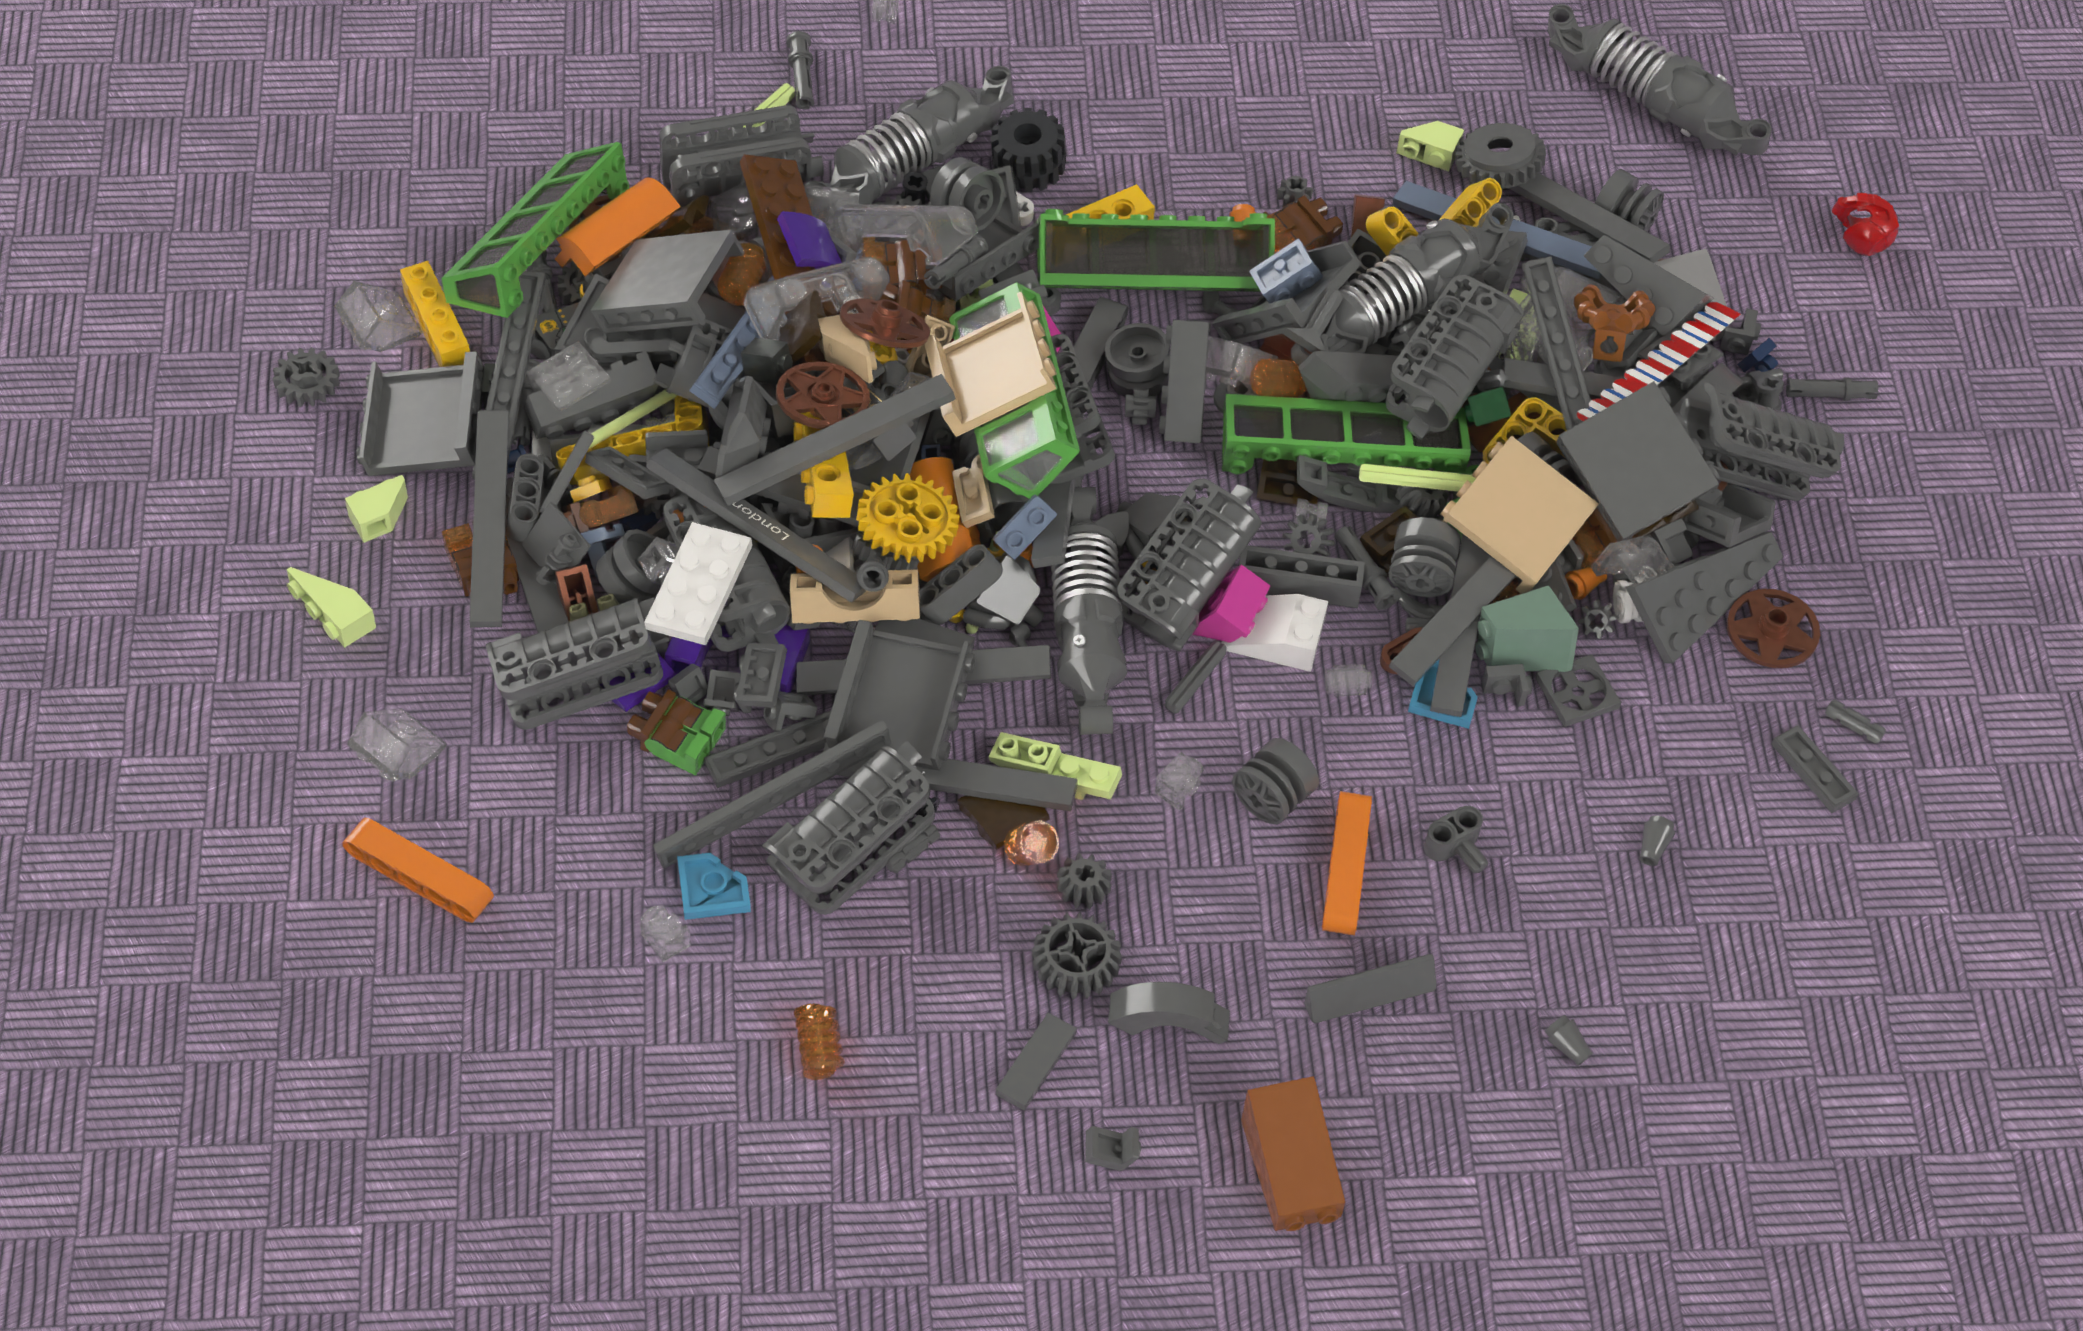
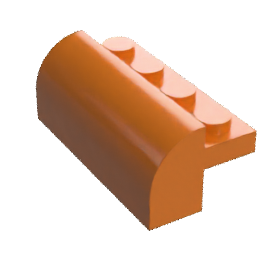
[555,177,681,277]
[910,457,981,582]

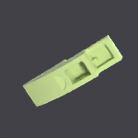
[989,732,1122,800]

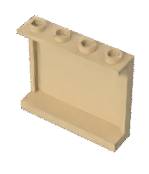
[924,292,1057,437]
[1440,436,1599,594]

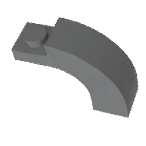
[1108,982,1230,1044]

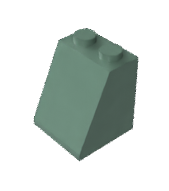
[1475,585,1579,672]

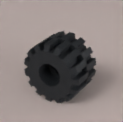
[991,108,1066,192]

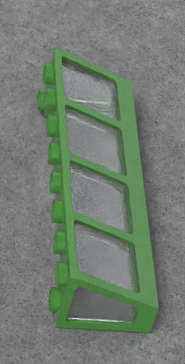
[949,282,1080,499]

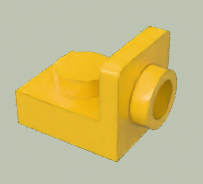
[570,464,612,503]

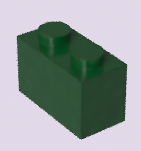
[1464,387,1512,427]

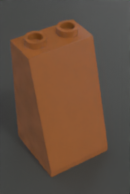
[1241,1076,1345,1231]

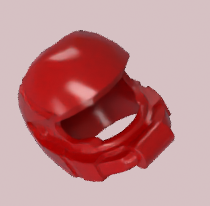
[1832,193,1899,256]

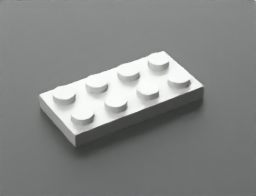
[644,522,753,645]

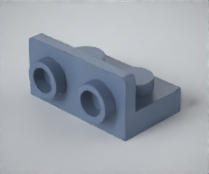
[1249,238,1323,303]
[993,494,1058,560]

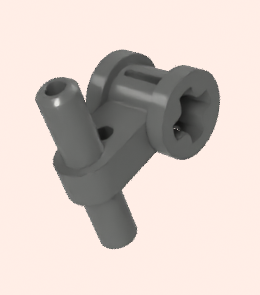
[1736,368,1784,411]

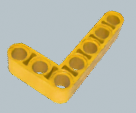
[1366,178,1502,256]
[556,396,710,485]
[1483,397,1566,464]

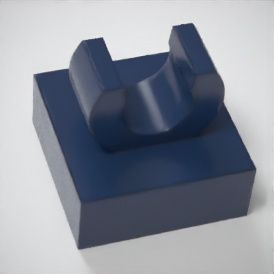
[1737,337,1778,373]

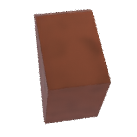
[1351,194,1385,237]
[555,563,599,622]

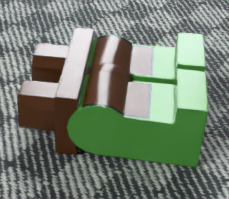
[627,689,726,776]

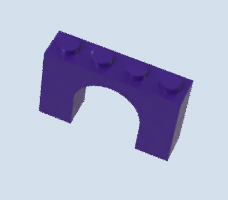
[665,624,810,693]

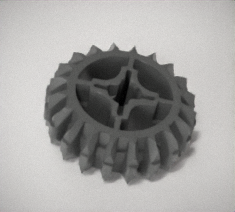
[1032,912,1122,1000]

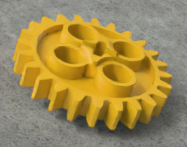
[856,473,960,563]

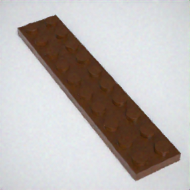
[739,154,841,364]

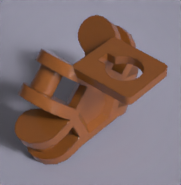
[1574,284,1655,362]

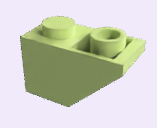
[1396,121,1464,172]
[345,475,408,543]

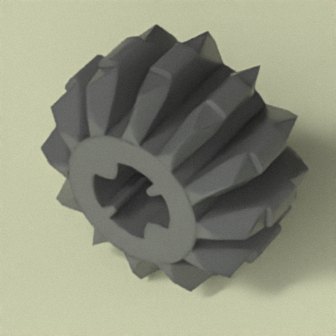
[1395,485,1449,519]
[1282,513,1335,557]
[1056,853,1112,910]

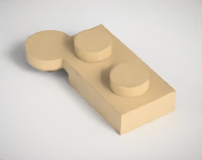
[952,454,995,528]

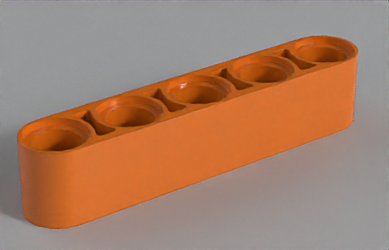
[1322,791,1372,936]
[342,817,494,923]

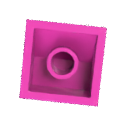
[1193,564,1270,643]

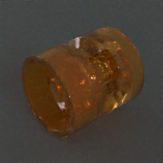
[1004,821,1059,866]

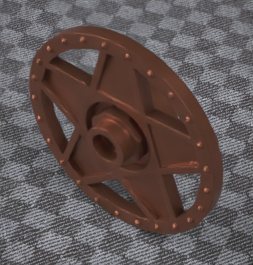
[840,299,930,348]
[776,362,870,429]
[1727,589,1820,668]

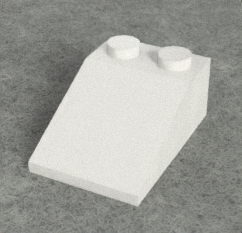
[1221,594,1328,672]

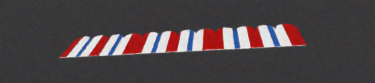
[1577,302,1741,421]

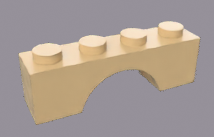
[790,569,920,624]

